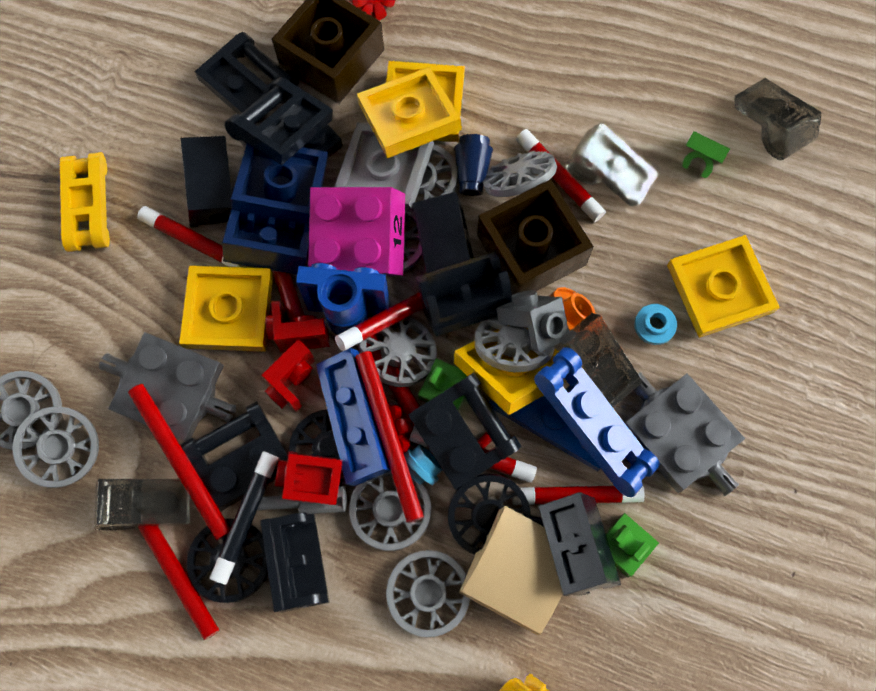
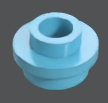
[634,304,677,345]
[404,444,442,485]

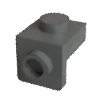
[496,290,570,352]

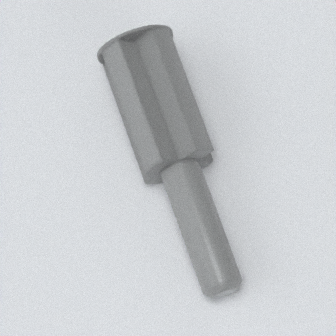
[258,486,347,514]

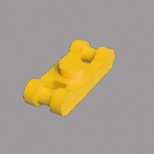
[60,152,110,252]

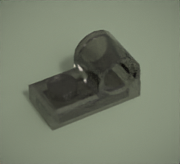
[734,78,822,160]
[566,123,659,207]
[560,313,643,407]
[94,479,190,531]

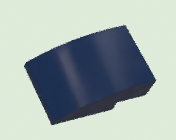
[222,143,328,275]

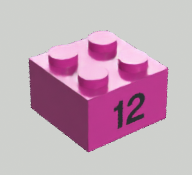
[308,187,405,276]

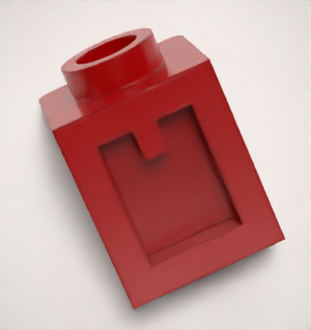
[265,300,330,353]
[261,339,315,412]
[274,451,343,505]

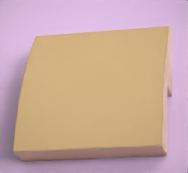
[459,506,563,635]

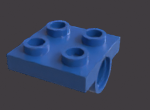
[296,263,390,335]

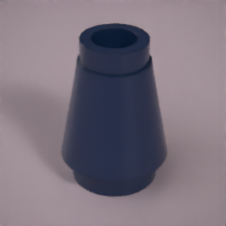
[454,134,493,196]

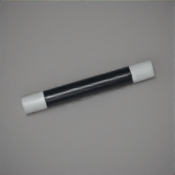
[210,451,279,584]

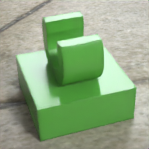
[682,131,730,178]
[418,358,467,411]
[606,513,659,577]

